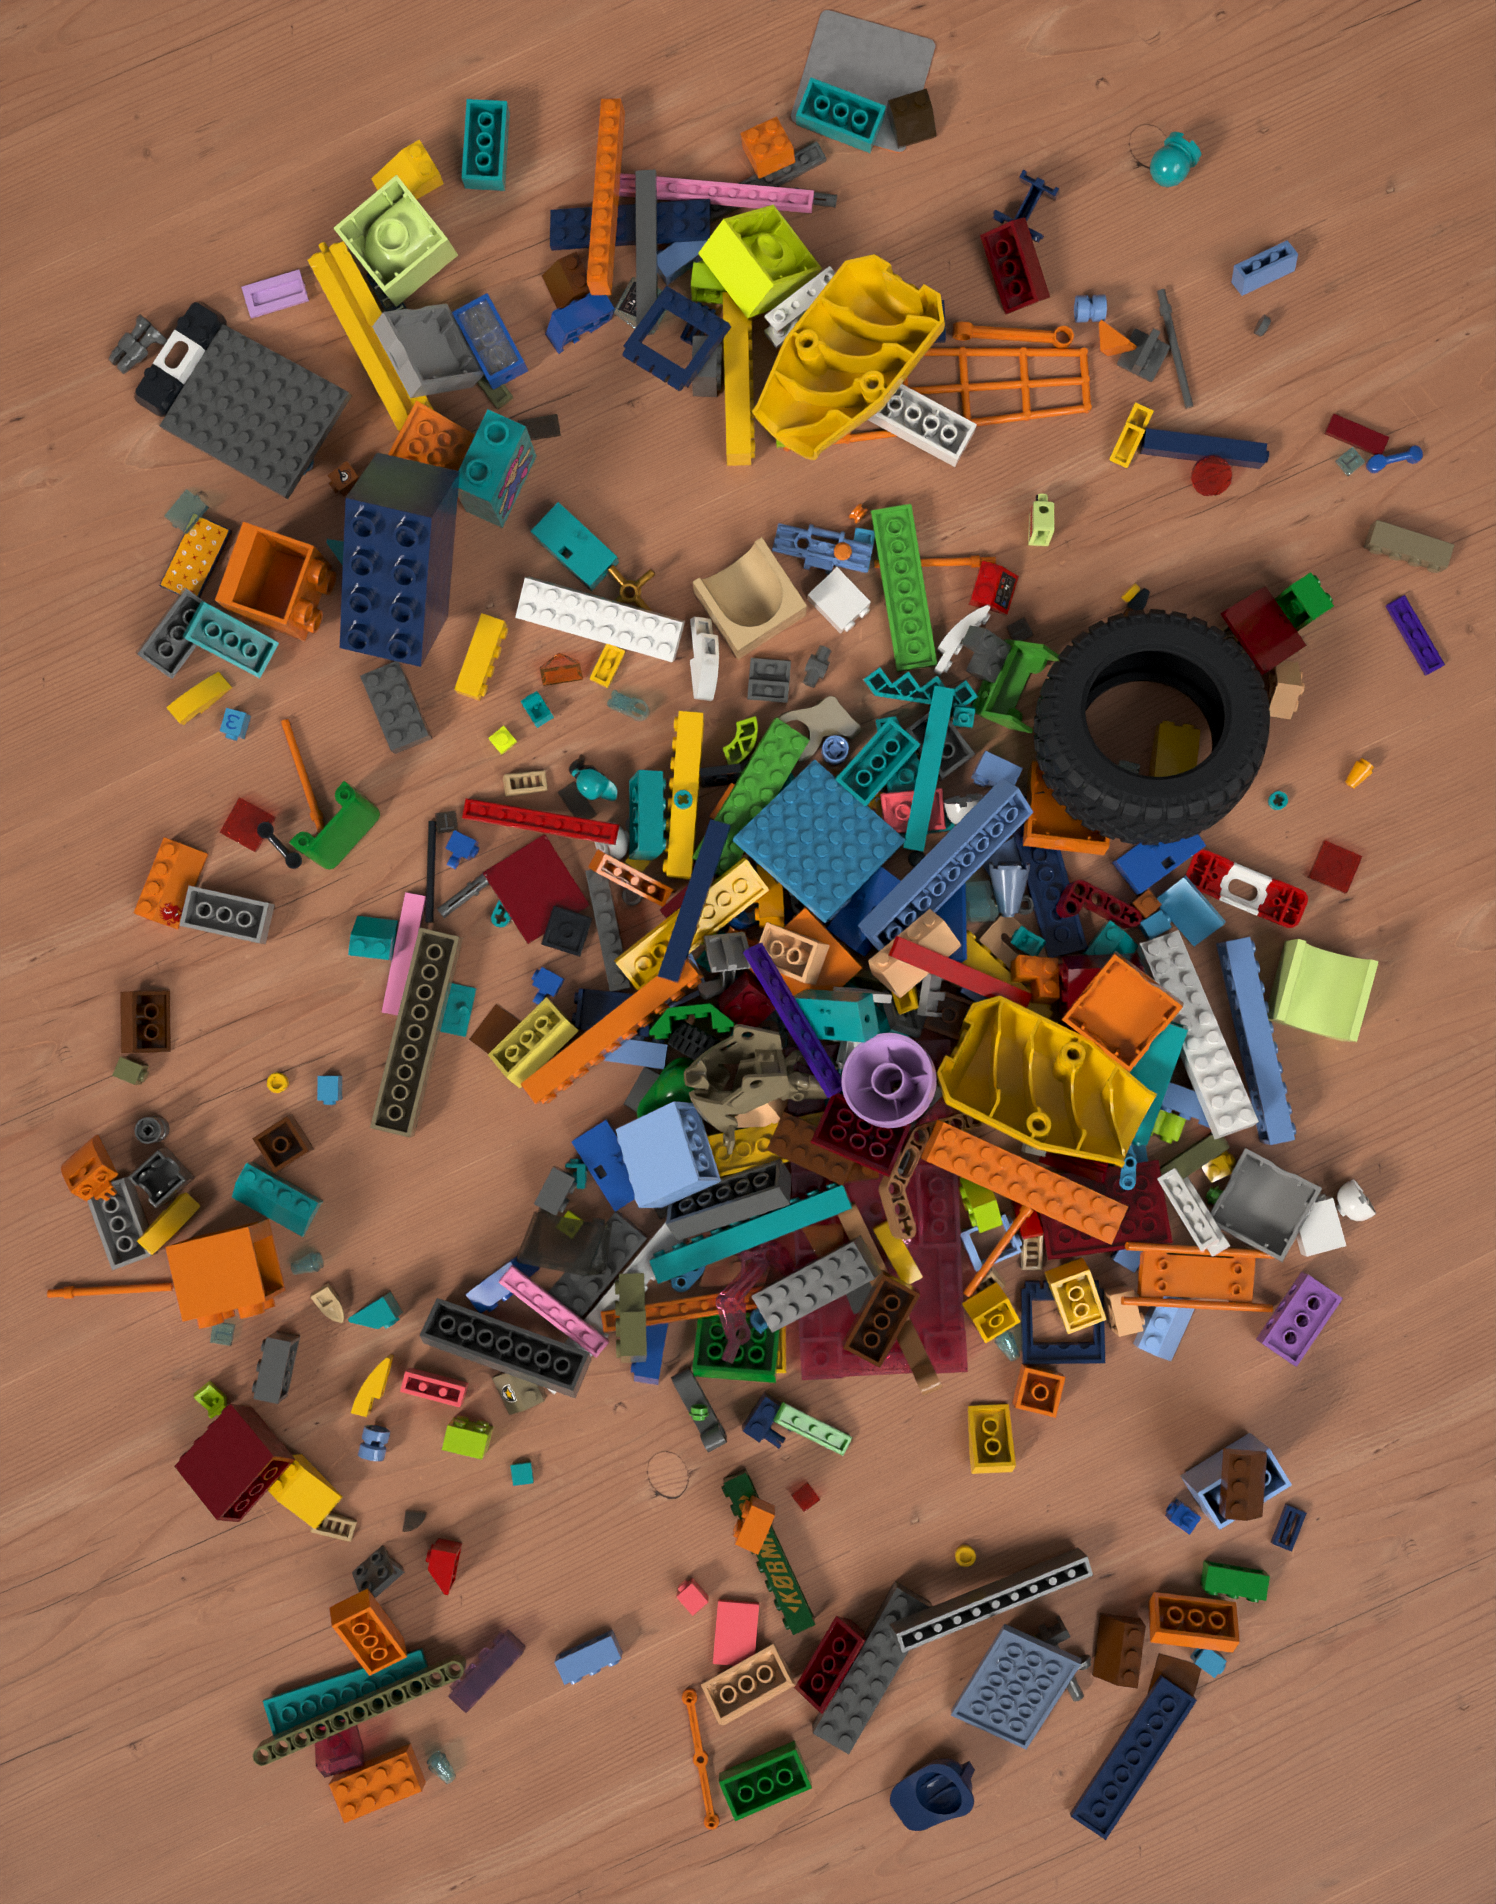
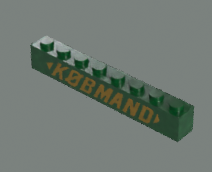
[721,1468,816,1635]

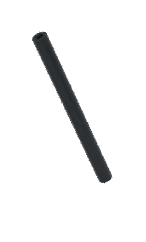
[425,821,436,923]

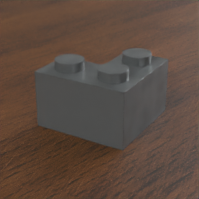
[961,625,1012,683]
[534,1166,578,1216]

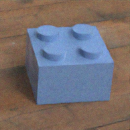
[971,751,1023,788]

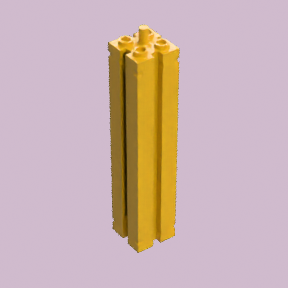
[307,241,433,432]

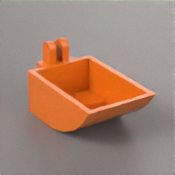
[61,1135,118,1202]

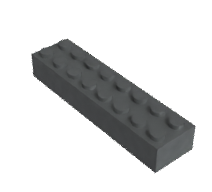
[419,1298,592,1399]
[812,1581,932,1755]

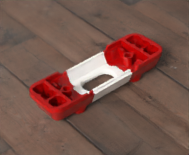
[1185,849,1308,928]

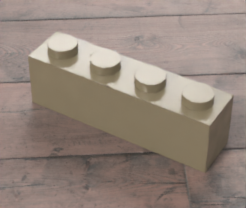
[1364,520,1454,573]

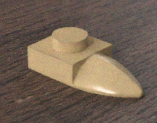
[310,1283,344,1323]

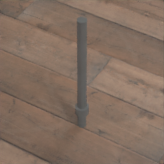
[1157,289,1193,409]

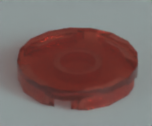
[1191,455,1232,496]

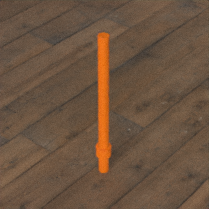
[874,555,996,568]
[281,719,325,834]
[963,1205,1034,1298]
[47,1283,173,1299]

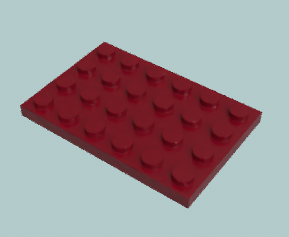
[1041,1160,1173,1260]

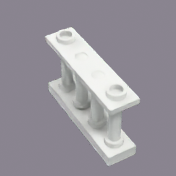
[764,266,835,349]
[1157,1168,1230,1257]

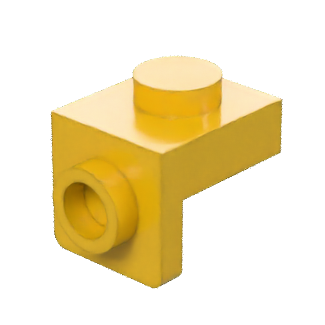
[1202,1150,1236,1183]

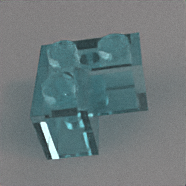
[965,881,998,924]

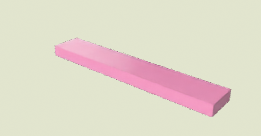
[382,892,426,1015]
[499,1265,609,1358]

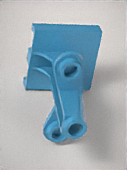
[1108,1144,1148,1190]

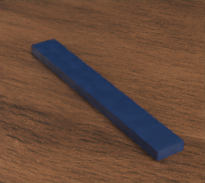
[658,819,731,983]

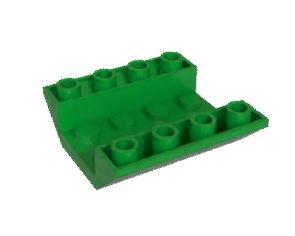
[649,1004,734,1039]

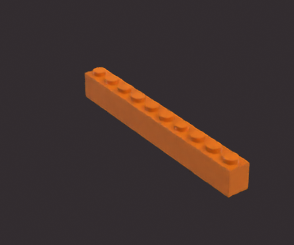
[587,98,625,295]

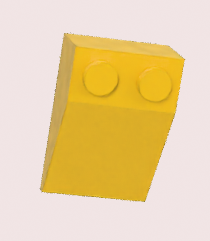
[371,139,444,200]
[1044,1257,1107,1334]
[968,1404,1016,1474]
[268,1454,343,1529]

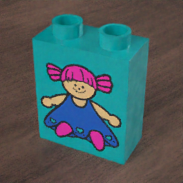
[458,409,537,528]

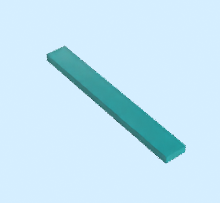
[903,686,955,852]

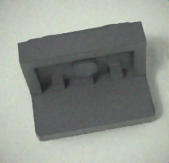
[1117,328,1170,382]
[352,1546,405,1598]

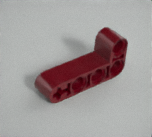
[1056,880,1142,929]

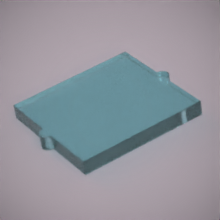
[164,489,209,534]

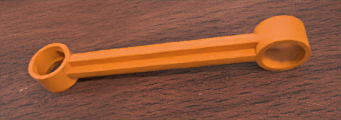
[952,322,1074,348]

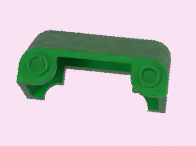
[289,781,380,870]

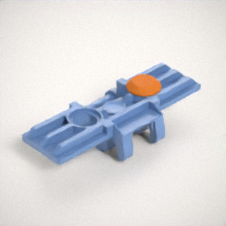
[772,523,873,575]

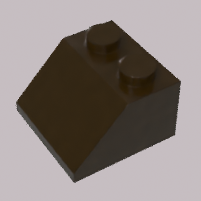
[886,88,937,149]

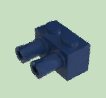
[742,1391,791,1449]

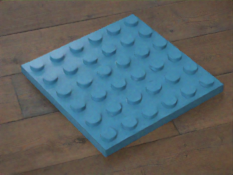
[733,760,906,923]

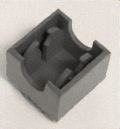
[128,1148,195,1208]

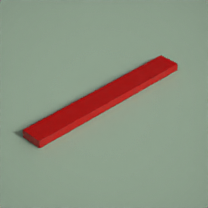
[462,798,620,845]
[888,936,1033,1008]

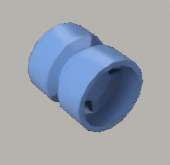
[1074,294,1107,323]
[821,735,849,765]
[358,1425,391,1461]

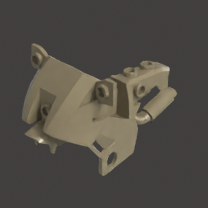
[684,1024,838,1154]

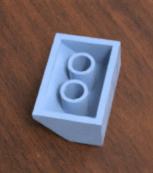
[1133,1296,1194,1361]

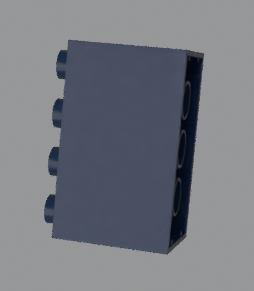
[339,452,460,667]

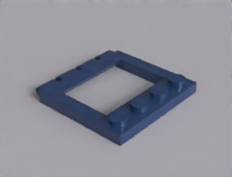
[622,286,731,391]
[1020,1280,1105,1364]

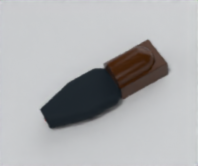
[1123,588,1150,616]

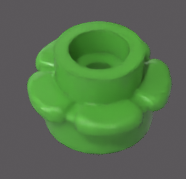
[1205,1186,1223,1205]
[689,1404,709,1421]

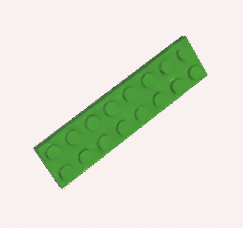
[871,504,937,672]
[692,718,809,876]

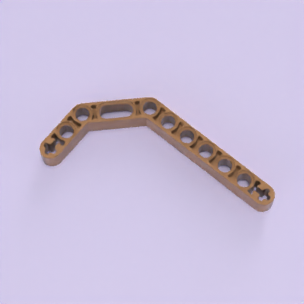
[879,1112,987,1239]
[838,1201,943,1396]

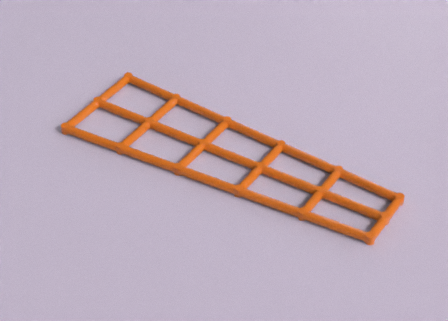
[777,346,1092,452]

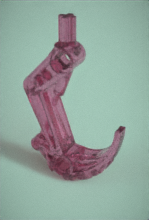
[715,1240,795,1364]

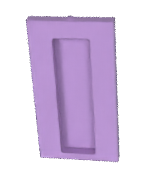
[241,270,309,319]

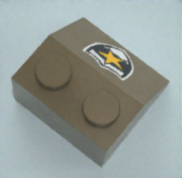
[492,1372,547,1415]

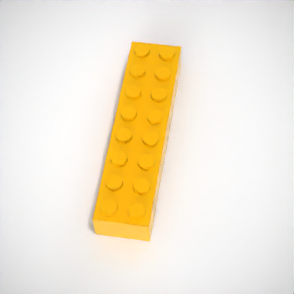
[722,292,755,466]
[663,711,704,880]

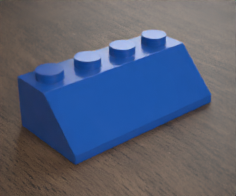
[936,883,967,963]

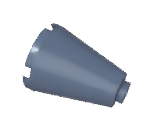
[989,861,1030,917]

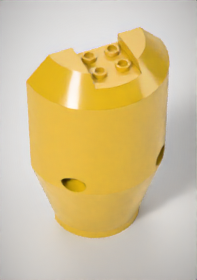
[752,254,945,460]
[936,996,1157,1168]

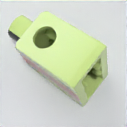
[1028,494,1054,546]

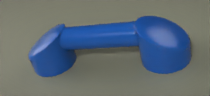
[1366,445,1423,473]

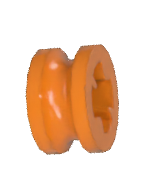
[849,503,868,524]

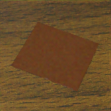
[469,1004,521,1054]
[1148,1653,1201,1696]

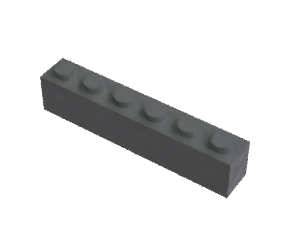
[585,870,631,992]

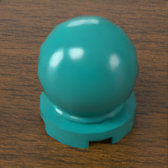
[1150,131,1202,188]

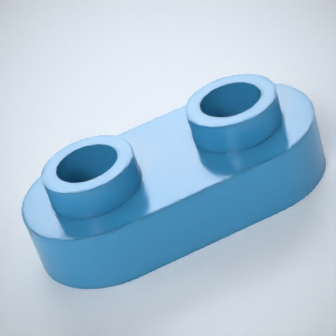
[671,1266,705,1292]

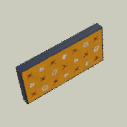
[159,513,232,598]

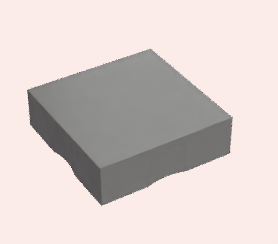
[372,304,484,398]
[1211,1148,1322,1263]

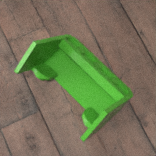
[972,639,1059,733]

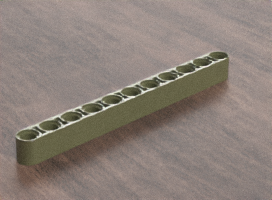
[253,1654,467,1766]

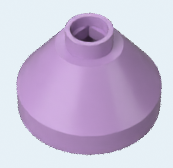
[842,1033,937,1128]

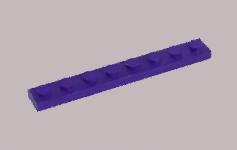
[743,942,842,1098]

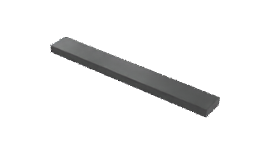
[711,141,827,223]
[635,169,658,330]

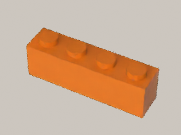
[588,849,673,907]

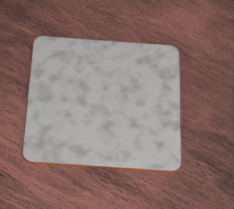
[791,10,935,153]

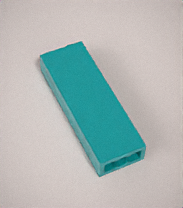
[1128,1021,1188,1146]

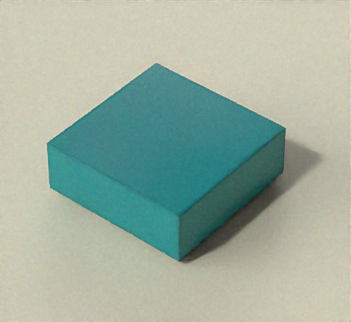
[510,1461,534,1486]

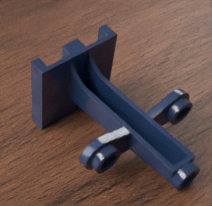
[993,170,1059,243]

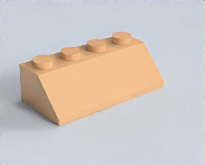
[868,909,961,998]
[701,1644,796,1725]

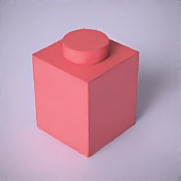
[676,1578,709,1616]

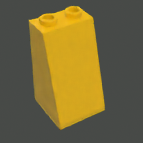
[1148,721,1200,777]

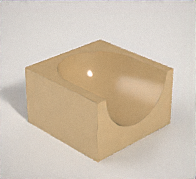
[693,537,807,660]

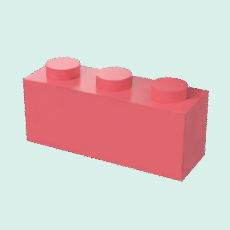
[400,1367,469,1408]

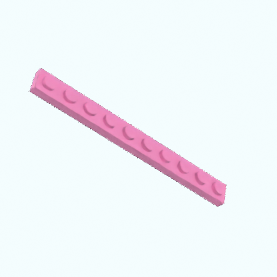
[619,173,814,213]

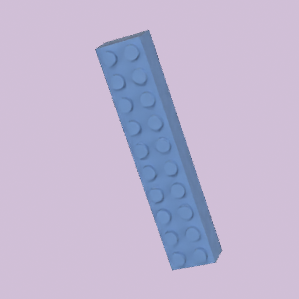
[858,778,1033,951]
[1216,937,1296,1145]

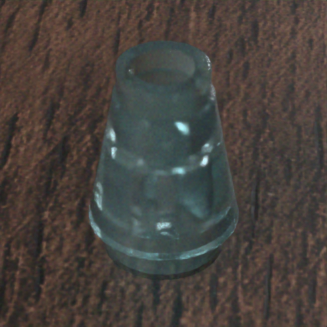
[291,1252,324,1275]
[995,1330,1020,1361]
[427,1751,456,1784]

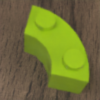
[723,716,758,765]

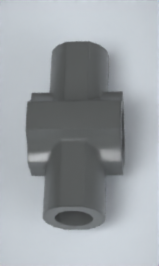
[803,645,831,688]

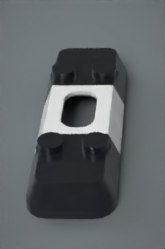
[134,302,227,417]

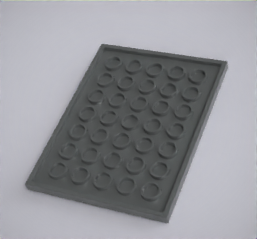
[159,324,352,499]

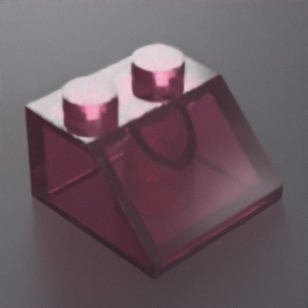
[315,1719,364,1778]

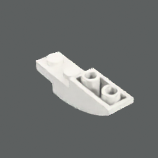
[933,605,991,676]
[690,616,719,701]

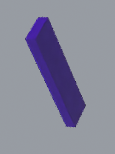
[1385,595,1445,676]

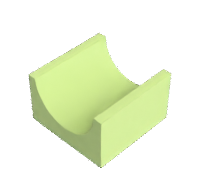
[1267,939,1379,1042]

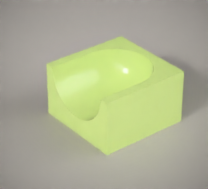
[334,175,458,307]

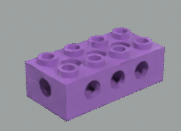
[1256,1272,1343,1367]

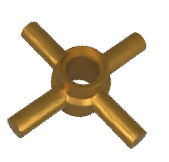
[608,565,656,611]

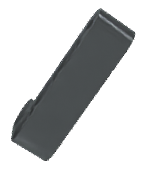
[671,1367,727,1453]

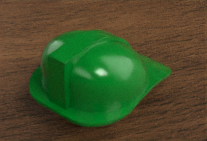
[637,1057,695,1118]

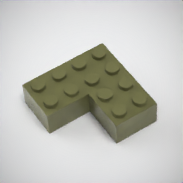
[615,1273,647,1363]

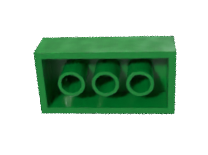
[719,1740,812,1821]

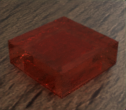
[791,1482,820,1512]

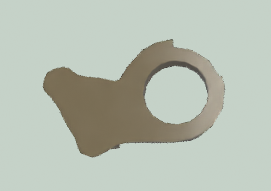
[777,696,861,762]

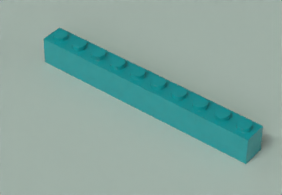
[649,1182,852,1284]

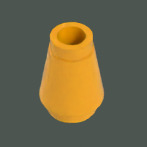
[1345,758,1374,789]

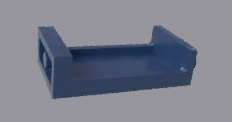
[572,988,651,1037]

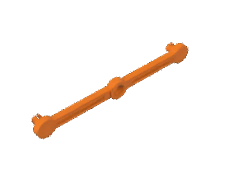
[682,1688,719,1830]

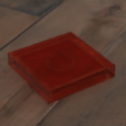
[219,797,276,853]
[1308,840,1363,894]

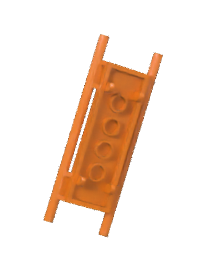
[1121,1242,1275,1312]

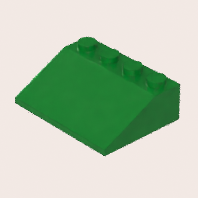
[692,1312,780,1383]

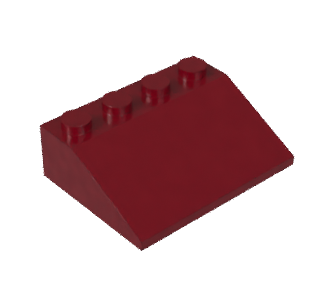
[810,1093,911,1177]

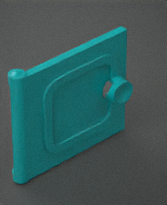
[440,983,477,1037]

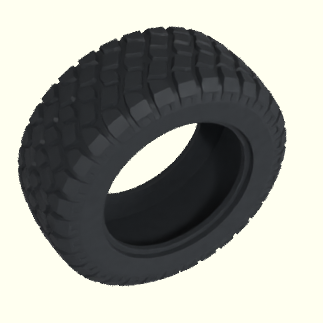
[1034,609,1270,845]

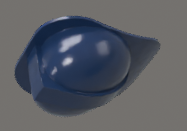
[890,1758,975,1831]

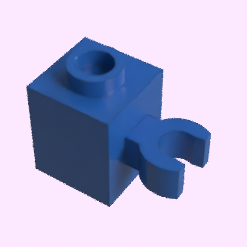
[445,830,480,869]
[531,967,565,1005]
[1165,1498,1201,1535]

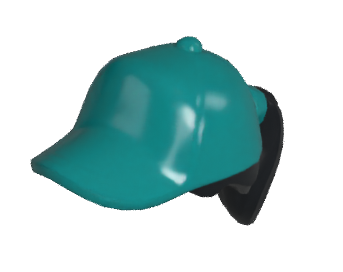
[569,755,618,801]

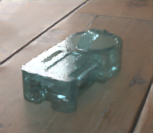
[607,690,650,721]

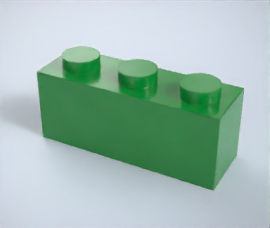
[1200,1560,1270,1602]

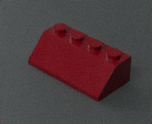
[980,217,1050,315]
[794,1616,865,1714]

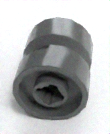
[134,1116,170,1144]

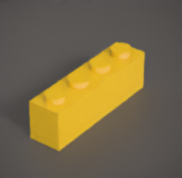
[454,613,508,701]

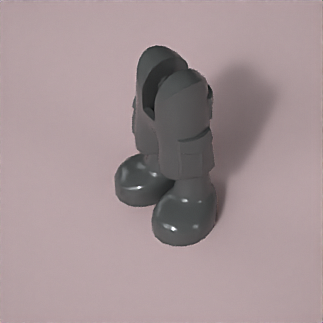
[108,314,168,374]

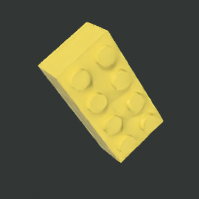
[488,997,579,1088]

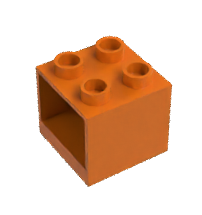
[215,522,336,641]
[165,1219,285,1329]

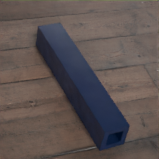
[1140,428,1269,469]

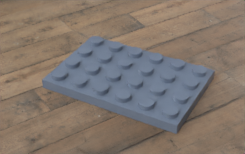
[951,1624,1081,1750]

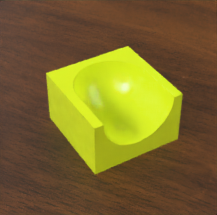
[698,204,822,318]

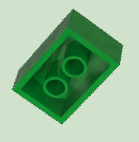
[1274,572,1334,632]

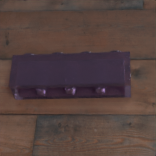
[448,1629,526,1713]

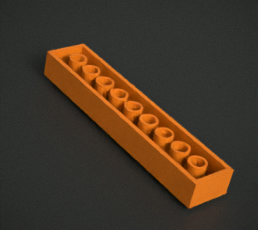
[521,956,704,1104]
[920,1119,1128,1245]

